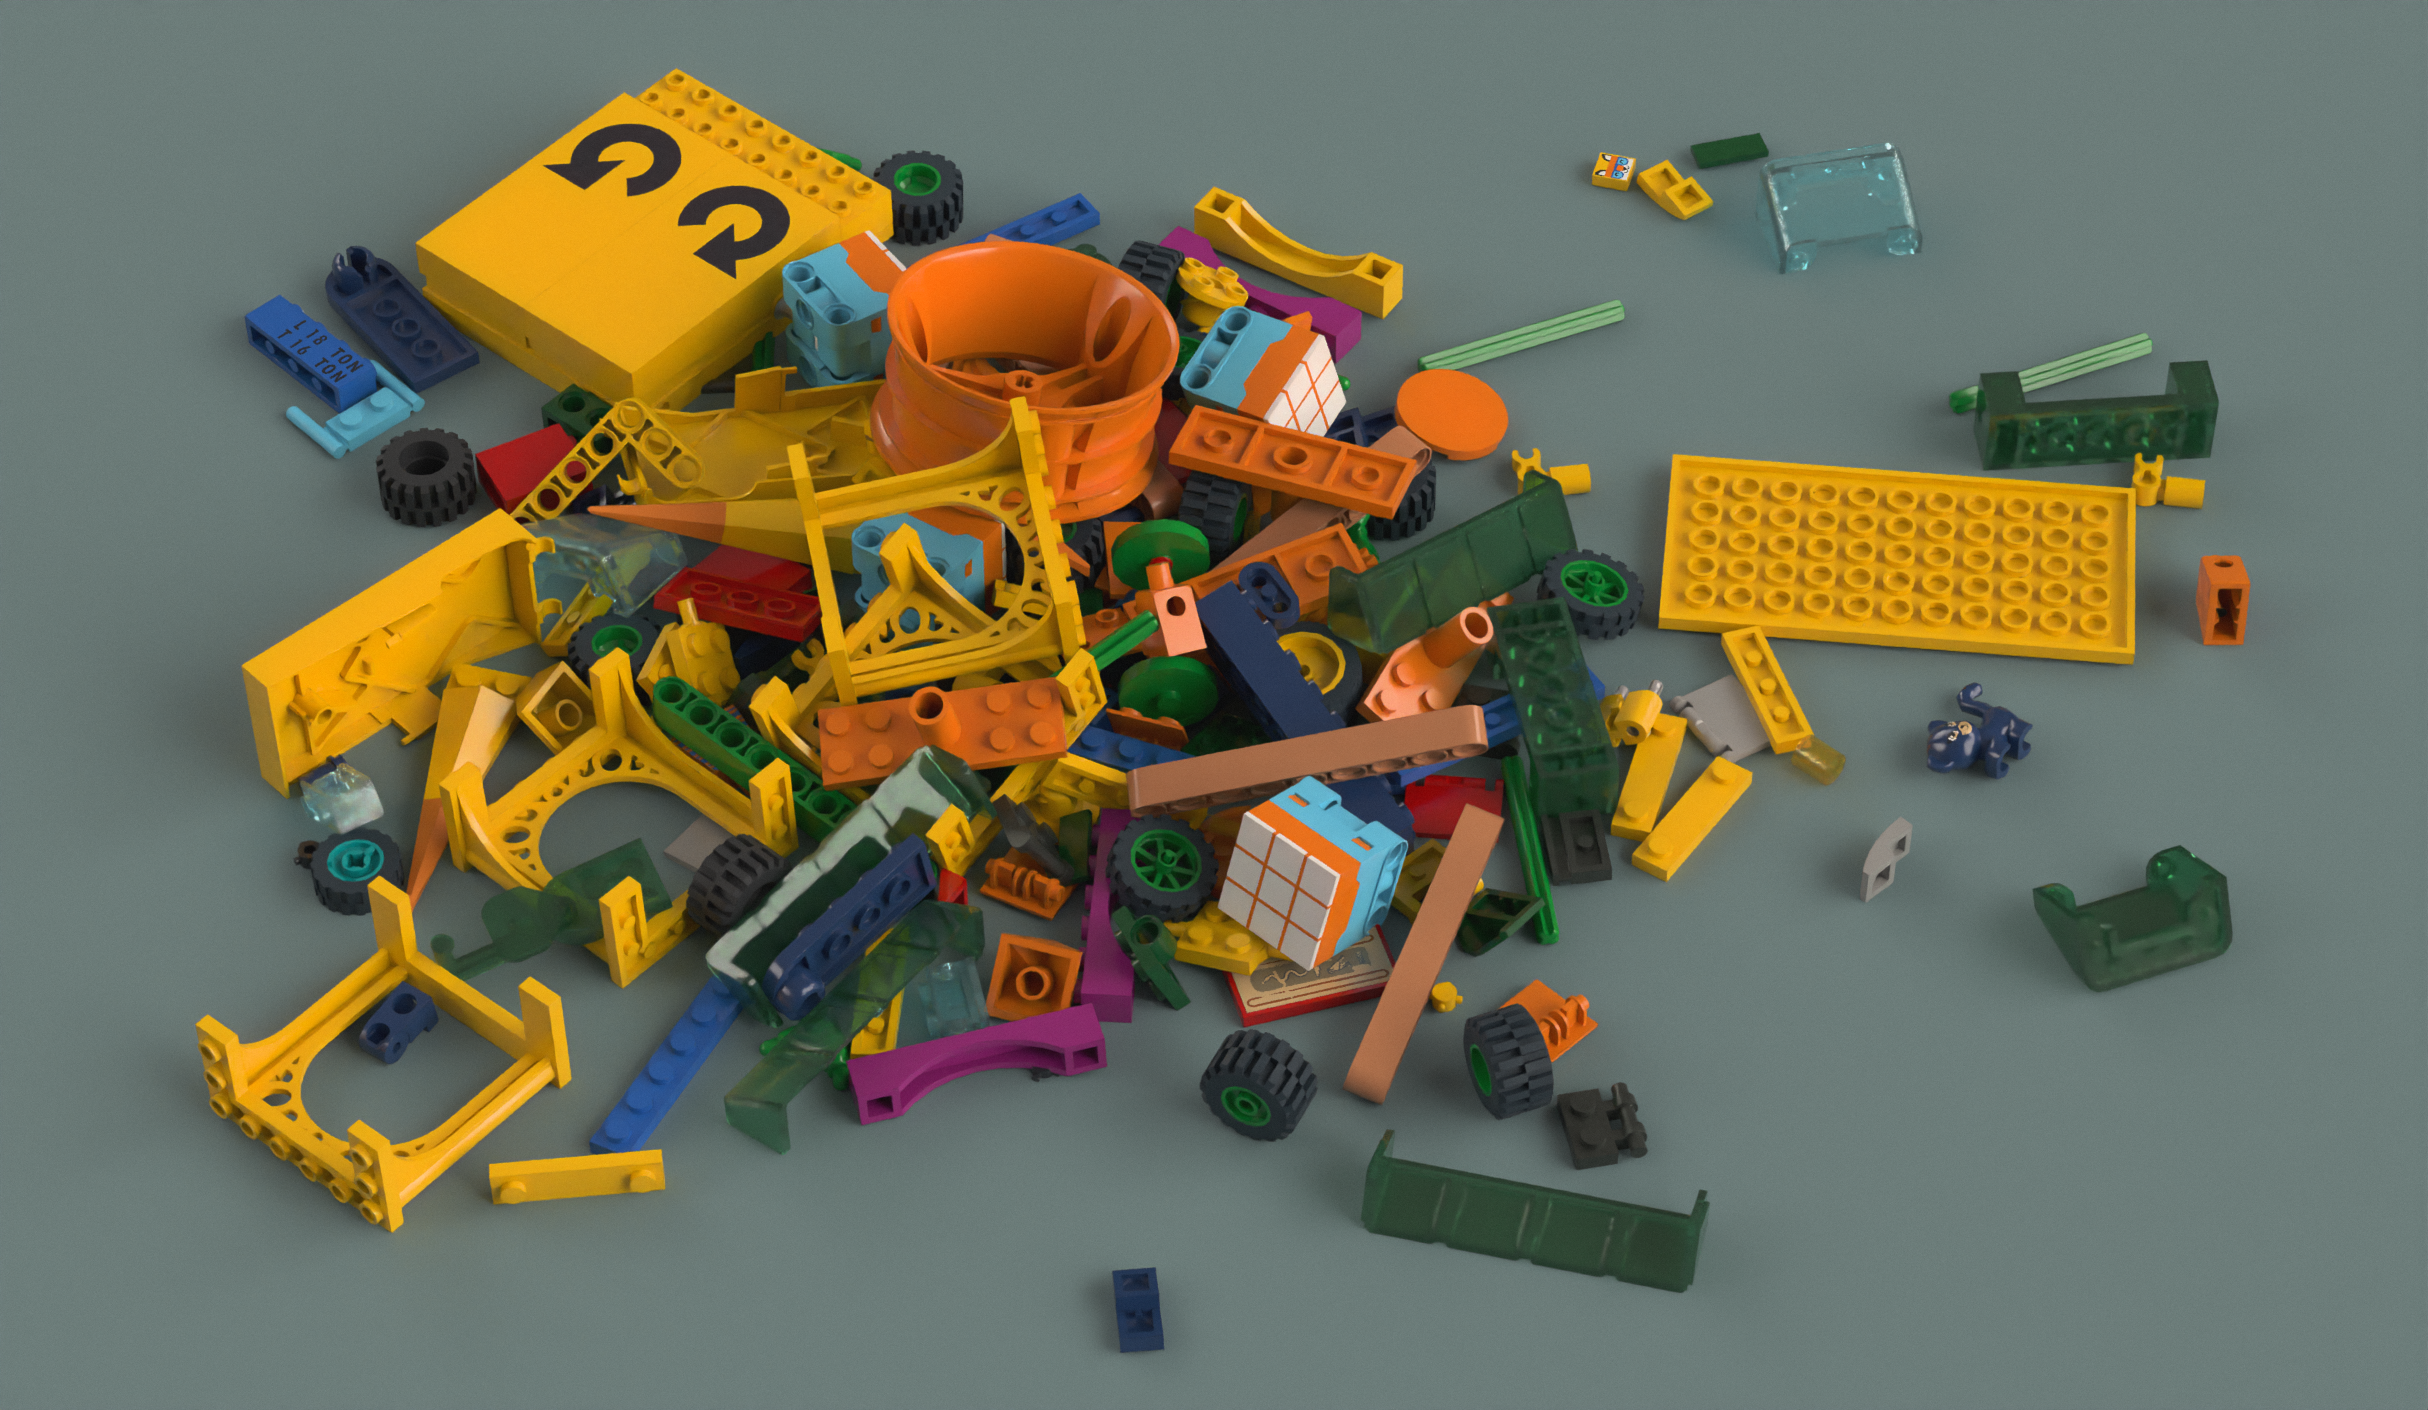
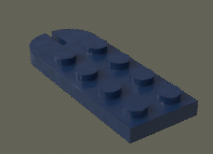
[325,246,480,394]
[762,833,937,1021]

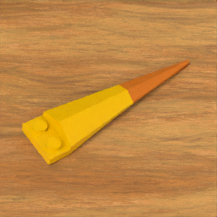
[587,498,865,575]
[406,662,532,912]

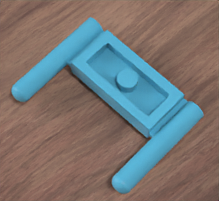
[286,360,425,459]

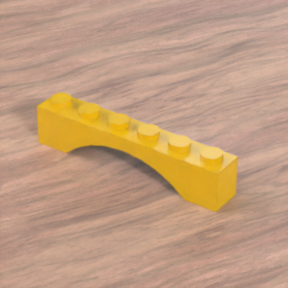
[1194,187,1403,319]

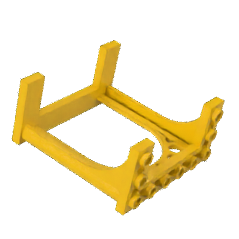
[787,396,1087,707]
[749,523,1108,877]
[439,647,799,989]
[195,876,572,1233]

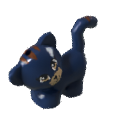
[1927,682,2033,779]

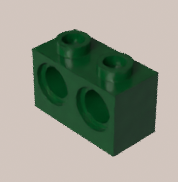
[541,384,613,454]

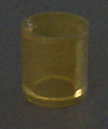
[1791,734,1846,786]

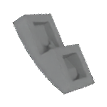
[1860,817,1913,903]

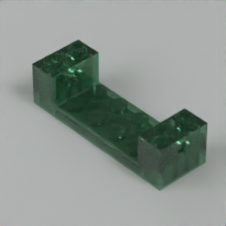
[1973,360,2219,471]
[1485,597,1619,824]

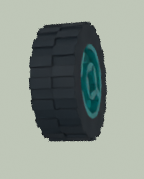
[310,827,404,916]

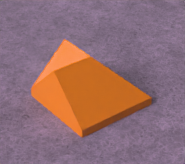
[984,933,1082,1022]

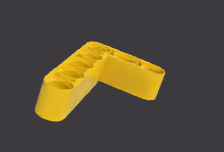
[509,397,705,538]

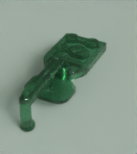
[430,838,673,982]

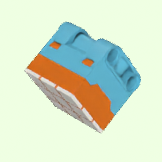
[782,230,906,388]
[1180,306,1346,437]
[851,506,1007,651]
[1217,776,1408,971]

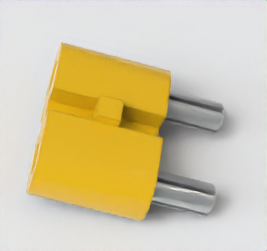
[1584,680,1663,749]

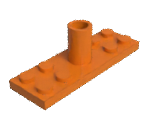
[1169,405,1417,522]
[1123,523,1374,659]
[1355,547,1515,723]
[818,676,1068,791]

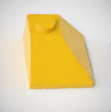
[516,660,596,755]

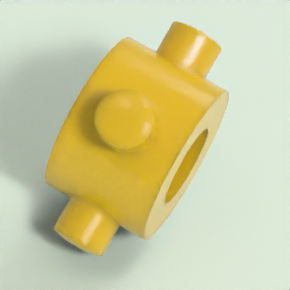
[1428,981,1463,1013]

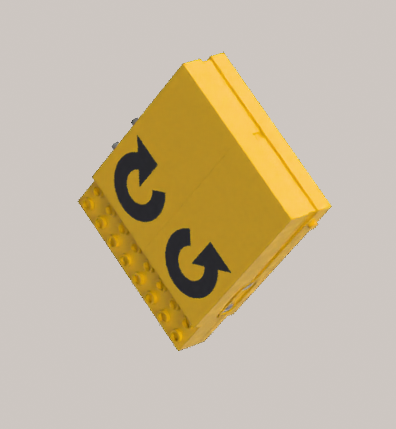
[415,68,894,411]

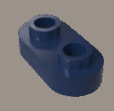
[1239,562,1300,629]

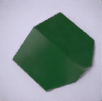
[1457,888,1545,957]

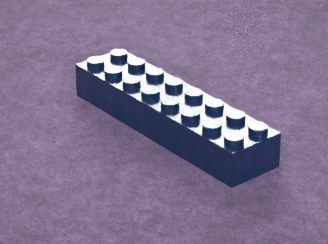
[1195,580,1417,857]

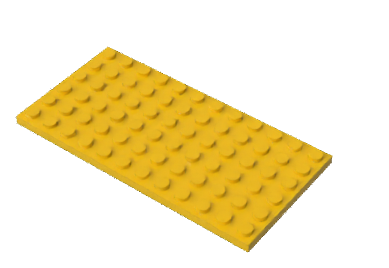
[1658,454,2136,665]

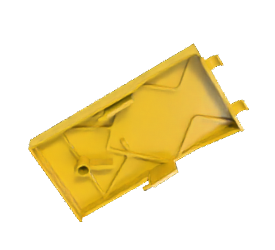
[599,366,886,536]
[241,508,563,799]

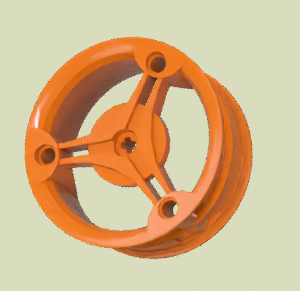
[870,241,1180,524]

